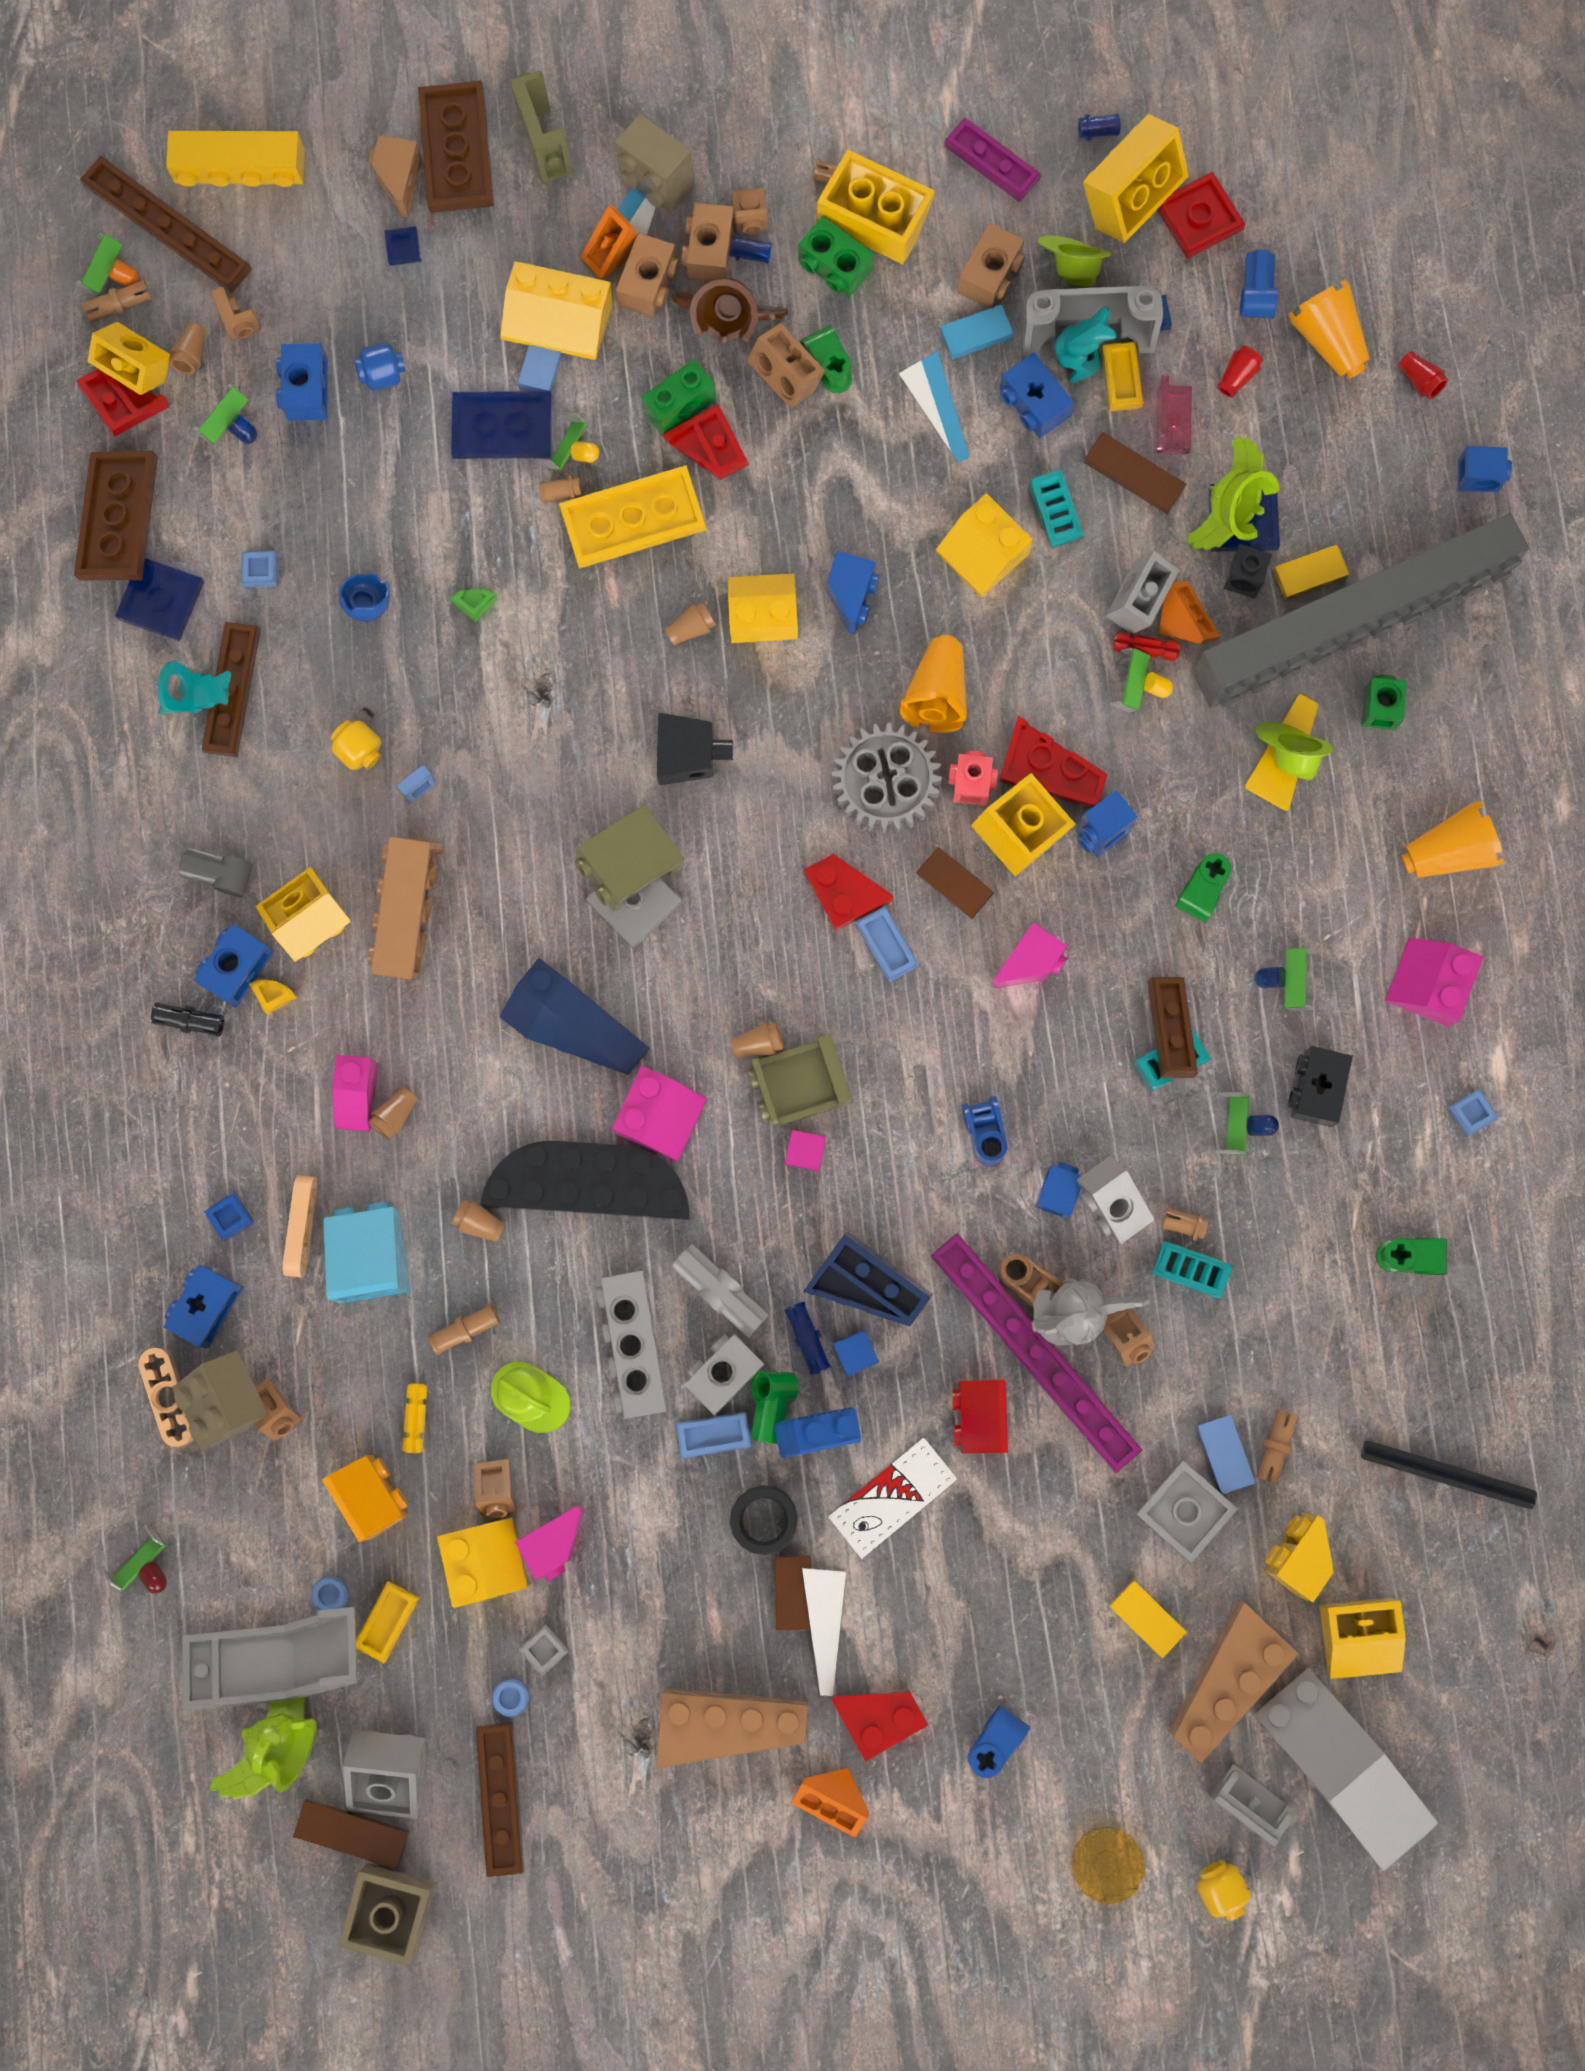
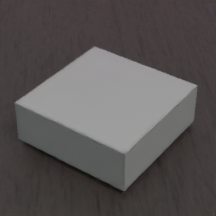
[519,1623,570,1676]

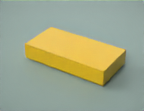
[1101,342,1143,411]
[1273,544,1350,601]
[1109,1580,1187,1659]
[356,1581,420,1664]

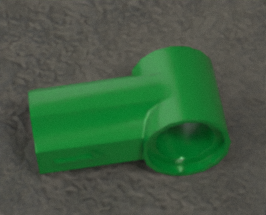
[751,1371,799,1444]

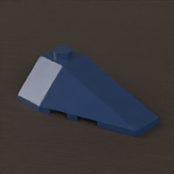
[500,958,650,1075]

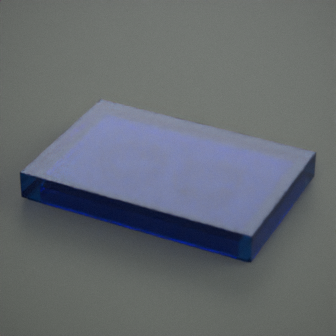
[451,391,552,459]

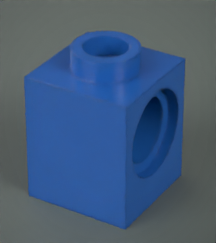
[1458,446,1512,492]
[1035,1162,1081,1219]

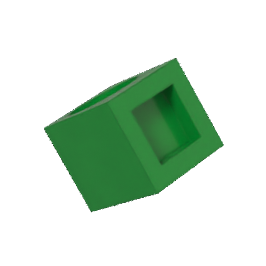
[1362,675,1406,730]

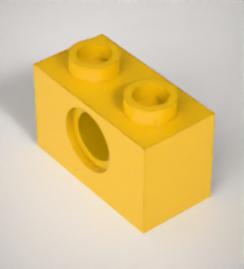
[87,322,171,395]

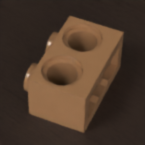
[747,322,825,409]

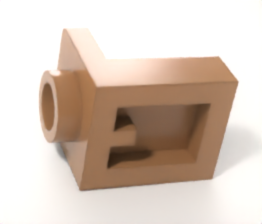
[732,188,769,235]
[211,287,261,340]
[1103,1308,1155,1367]
[255,1378,302,1441]
[474,1459,517,1519]

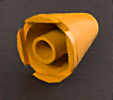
[1287,279,1370,379]
[900,634,968,733]
[1401,800,1504,878]

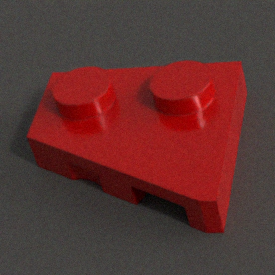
[76,369,169,437]
[662,404,750,480]
[831,1691,928,1762]

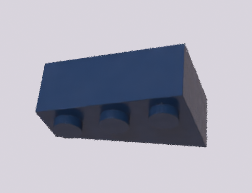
[803,1232,933,1327]

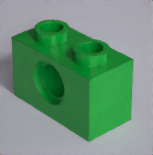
[641,359,716,438]

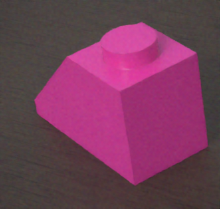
[992,923,1068,988]
[332,1055,379,1132]
[515,1505,585,1582]

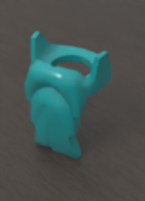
[1054,307,1116,383]
[157,661,231,715]

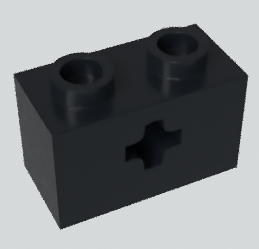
[1288,1046,1353,1127]

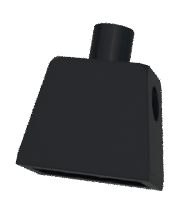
[657,713,734,785]

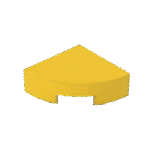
[249,979,297,1015]

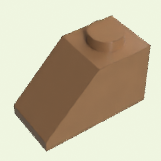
[369,135,422,217]

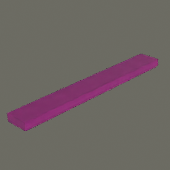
[930,1233,1143,1473]

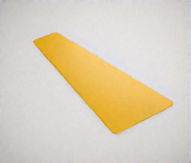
[1245,694,1318,811]

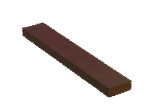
[80,156,252,294]

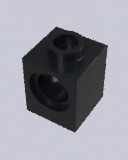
[1223,544,1272,599]

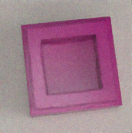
[785,1130,826,1172]

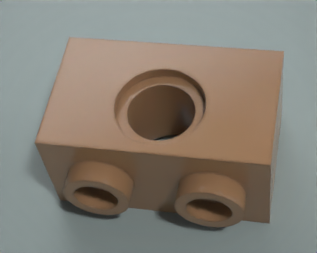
[682,203,735,281]
[957,223,1026,308]
[615,233,680,318]

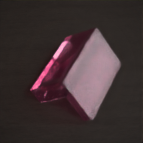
[1156,375,1192,454]

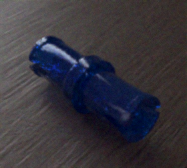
[784,1302,831,1376]

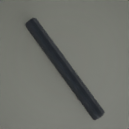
[1361,1441,1537,1509]

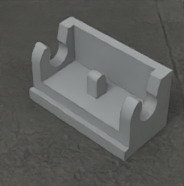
[1209,1763,1294,1847]

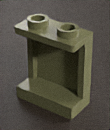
[510,71,573,183]
[574,805,685,911]
[747,1033,852,1129]

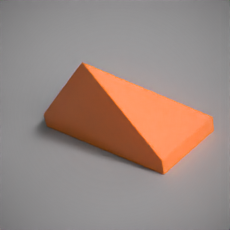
[1159,580,1221,644]
[791,1768,869,1837]

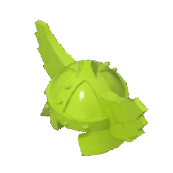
[1187,434,1280,551]
[210,1697,317,1800]

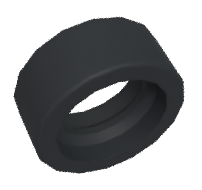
[730,1485,798,1555]

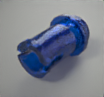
[1078,113,1121,141]
[730,234,772,264]

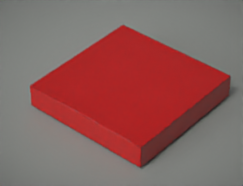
[1157,171,1245,259]

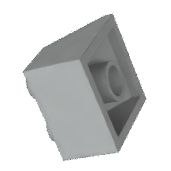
[343,1730,426,1819]

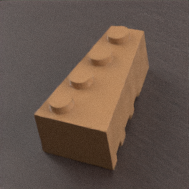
[368,837,444,980]
[1168,1599,1299,1763]
[656,1689,808,1769]

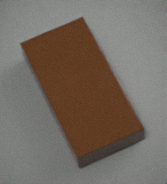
[775,1555,811,1630]

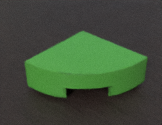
[450,588,498,623]

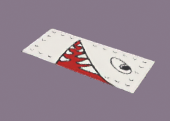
[828,1438,957,1559]

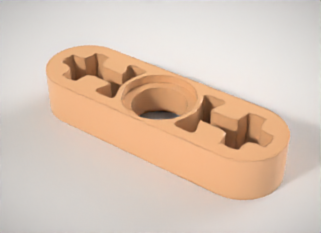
[283,1175,318,1278]
[139,1348,193,1447]

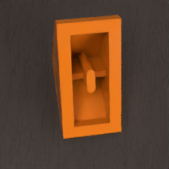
[580,205,636,280]

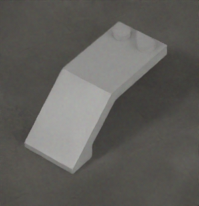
[182,1607,358,1711]
[1254,1667,1439,1873]

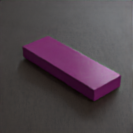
[944,117,1041,202]

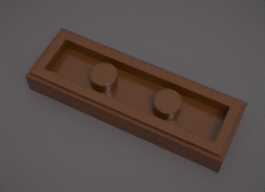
[1084,432,1187,515]
[1148,977,1198,1078]
[293,1799,409,1869]

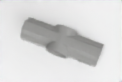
[672,1244,769,1338]

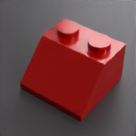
[952,1379,1008,1454]

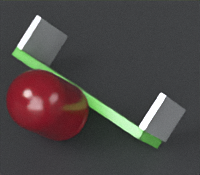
[102,1524,167,1594]

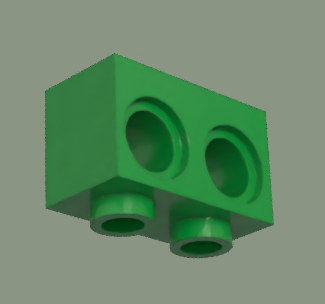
[798,216,874,298]

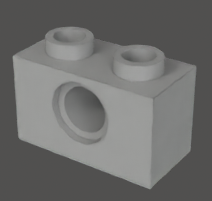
[1106,551,1180,634]
[1077,1156,1155,1244]
[684,1334,765,1415]

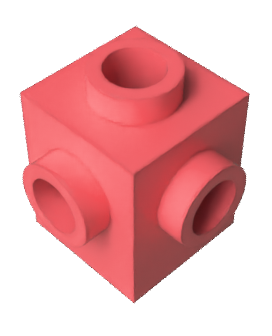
[948,751,998,806]

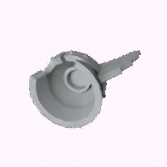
[1032,1277,1150,1346]

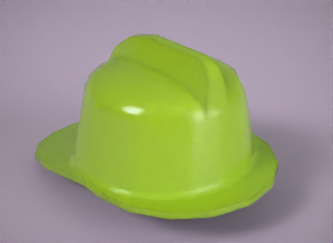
[1038,235,1111,288]
[1255,721,1334,780]
[491,1361,571,1433]

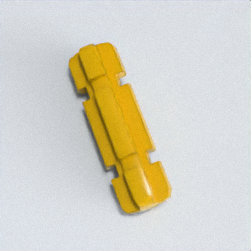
[402,1383,427,1453]

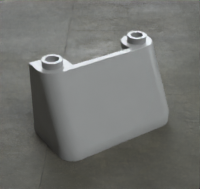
[1021,286,1163,358]

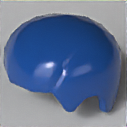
[339,573,390,622]

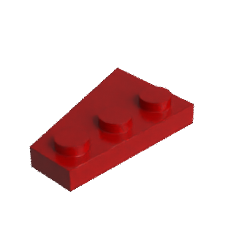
[999,715,1108,808]

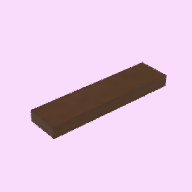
[202,622,261,757]
[476,1722,524,1877]

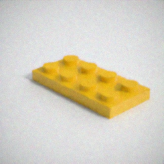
[559,465,706,569]

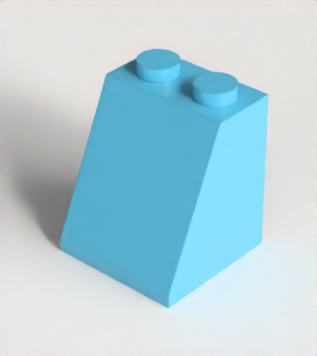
[324,1202,411,1304]

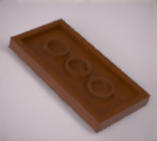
[418,81,494,213]
[74,451,158,581]

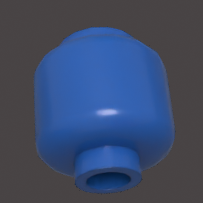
[354,343,405,390]

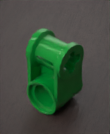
[800,325,852,393]
[1175,853,1231,923]
[1375,1238,1447,1275]

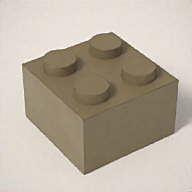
[615,113,695,213]
[172,1350,268,1451]
[338,1863,437,1966]

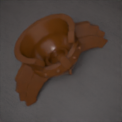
[672,278,788,343]

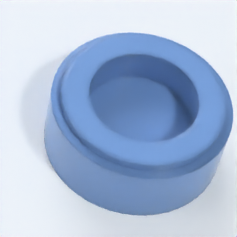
[311,1576,349,1610]
[492,1678,530,1717]

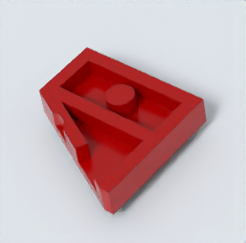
[804,854,894,931]

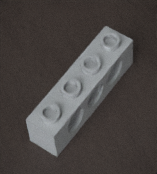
[596,1271,669,1419]

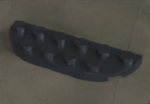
[480,1141,690,1220]

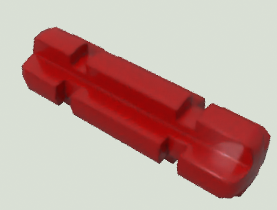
[1113,632,1180,661]

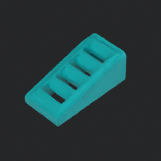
[1028,469,1083,548]
[1133,1029,1211,1093]
[1151,1241,1233,1299]

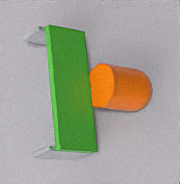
[75,233,139,297]

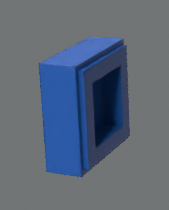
[204,1192,254,1241]
[833,1330,879,1377]

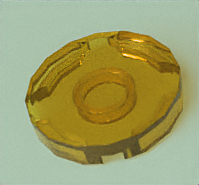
[1071,1826,1145,1905]

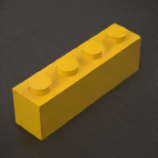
[166,131,305,187]

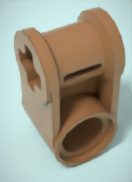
[998,1254,1064,1308]

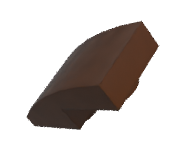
[916,847,994,919]

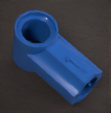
[1240,249,1278,319]

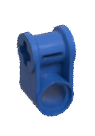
[961,1096,1008,1167]
[968,1705,1030,1778]

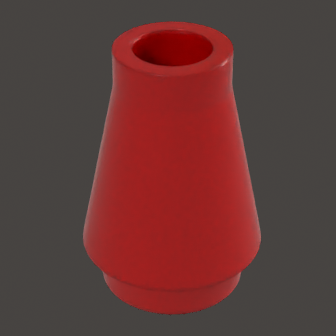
[1217,345,1263,398]
[1398,351,1448,400]

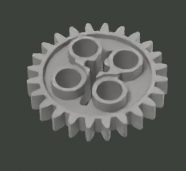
[832,723,942,834]

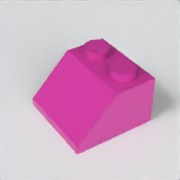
[1384,938,1484,1027]
[612,1065,707,1162]

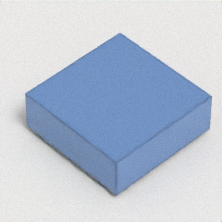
[242,551,278,588]
[397,765,436,803]
[1447,1089,1498,1137]

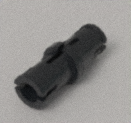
[151,1002,225,1037]

